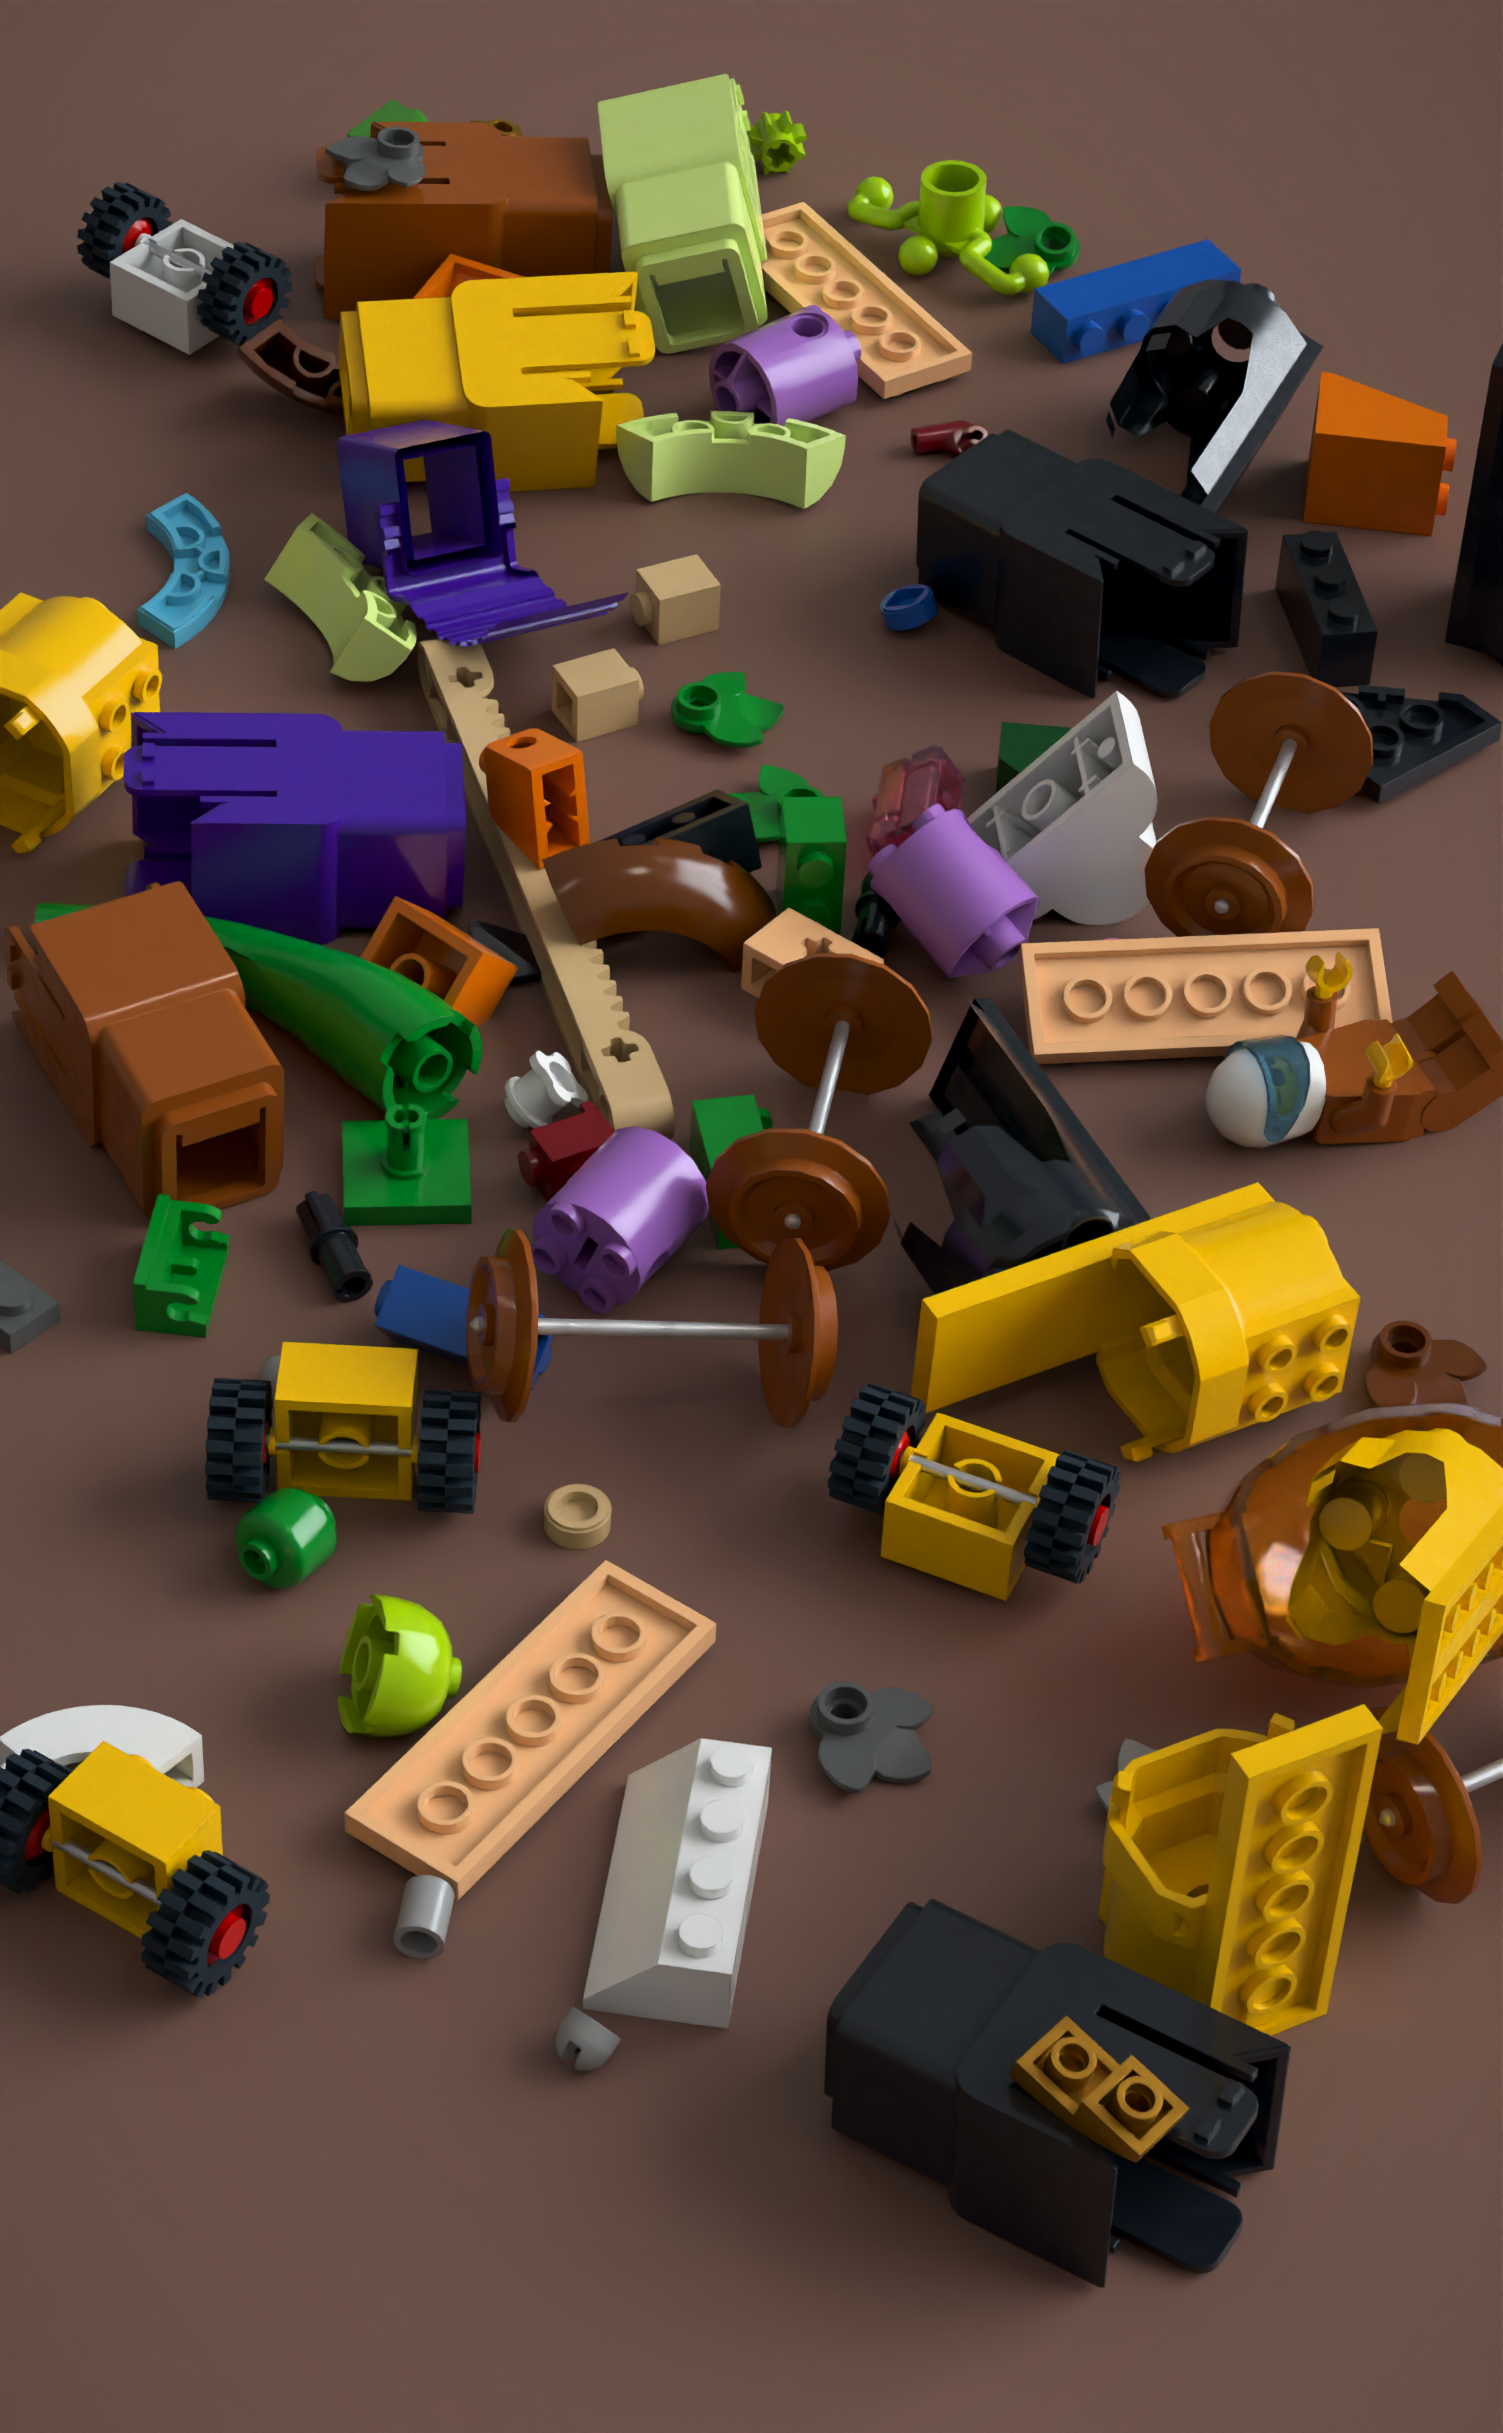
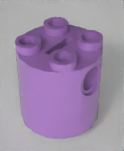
[709,305,861,426]
[867,803,1039,978]
[530,1126,709,1314]

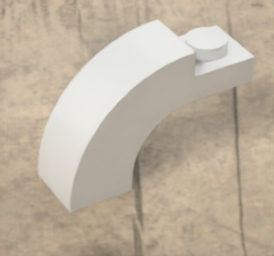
[0,1705,204,1788]

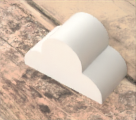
[967,691,1158,925]

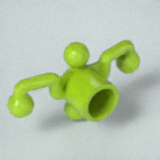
[847,160,1049,295]

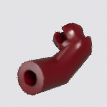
[910,420,990,456]

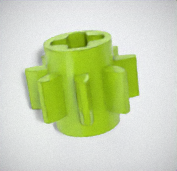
[746,110,807,175]

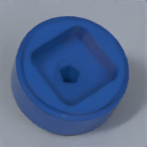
[880,584,938,631]

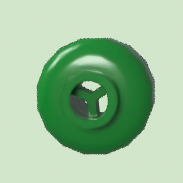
[235,1487,337,1589]

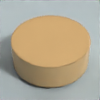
[544,1484,612,1550]

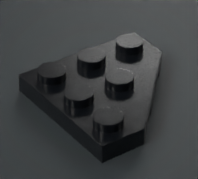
[1321,681,1502,804]

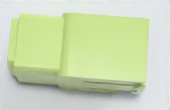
[598,74,768,354]

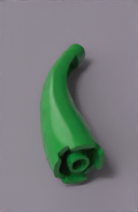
[34,902,483,1120]

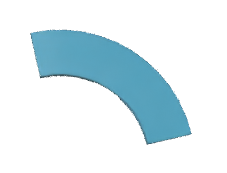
[137,493,230,649]

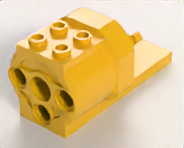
[0,592,162,854]
[911,1182,1361,1462]
[1098,1704,1383,2036]

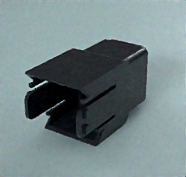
[916,429,1248,699]
[824,1899,1291,2288]

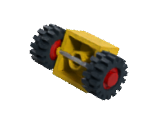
[205,1342,481,1514]
[828,1382,1121,1601]
[0,1741,270,1998]

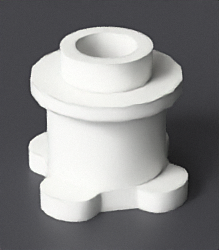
[504,1051,588,1129]

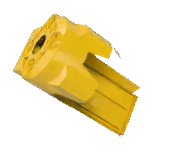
[1286,1428,1503,1745]

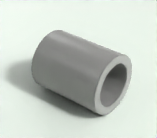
[393,1875,455,1959]

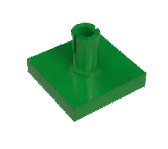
[342,1104,472,1226]

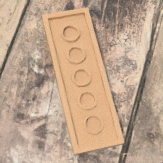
[761,202,973,399]
[1018,928,1393,1064]
[344,1560,716,1901]

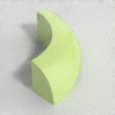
[616,411,846,509]
[264,513,417,682]

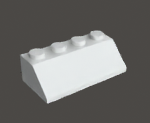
[582,1738,772,2029]

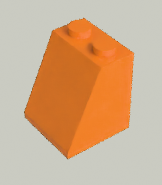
[1303,372,1457,536]

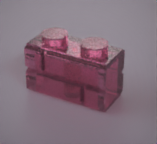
[866,744,966,857]

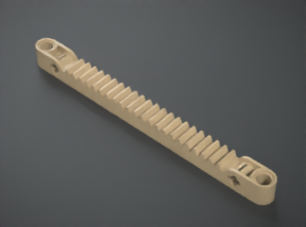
[417,639,675,1140]

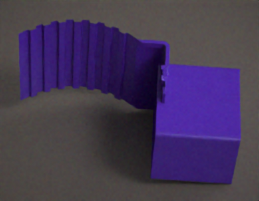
[337,420,629,647]

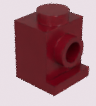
[518,1100,615,1202]

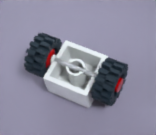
[77,182,292,355]

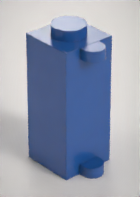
[375,1265,554,1389]

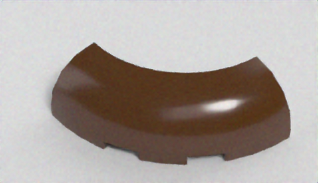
[238,318,344,415]
[542,838,776,972]

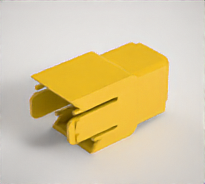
[339,271,655,492]

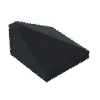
[468,920,541,986]

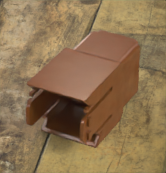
[314,121,613,320]
[4,881,284,1217]

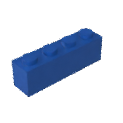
[1030,239,1242,364]

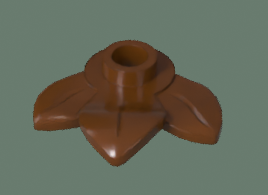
[1365,1321,1487,1424]

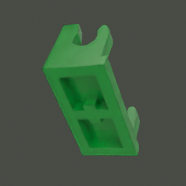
[133,1194,230,1338]

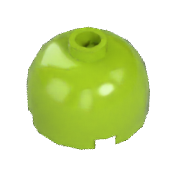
[338,1594,462,1738]

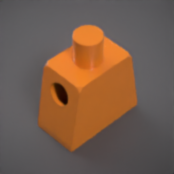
[479,728,590,870]

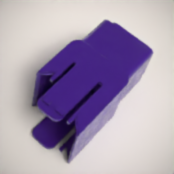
[124,712,466,945]

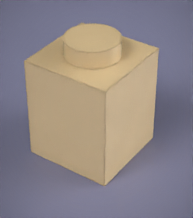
[630,554,721,645]
[552,648,644,743]

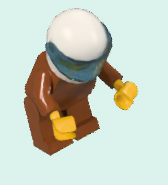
[1205,952,1503,1148]

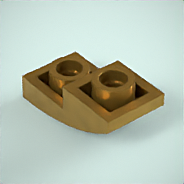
[1009,2015,1190,2163]

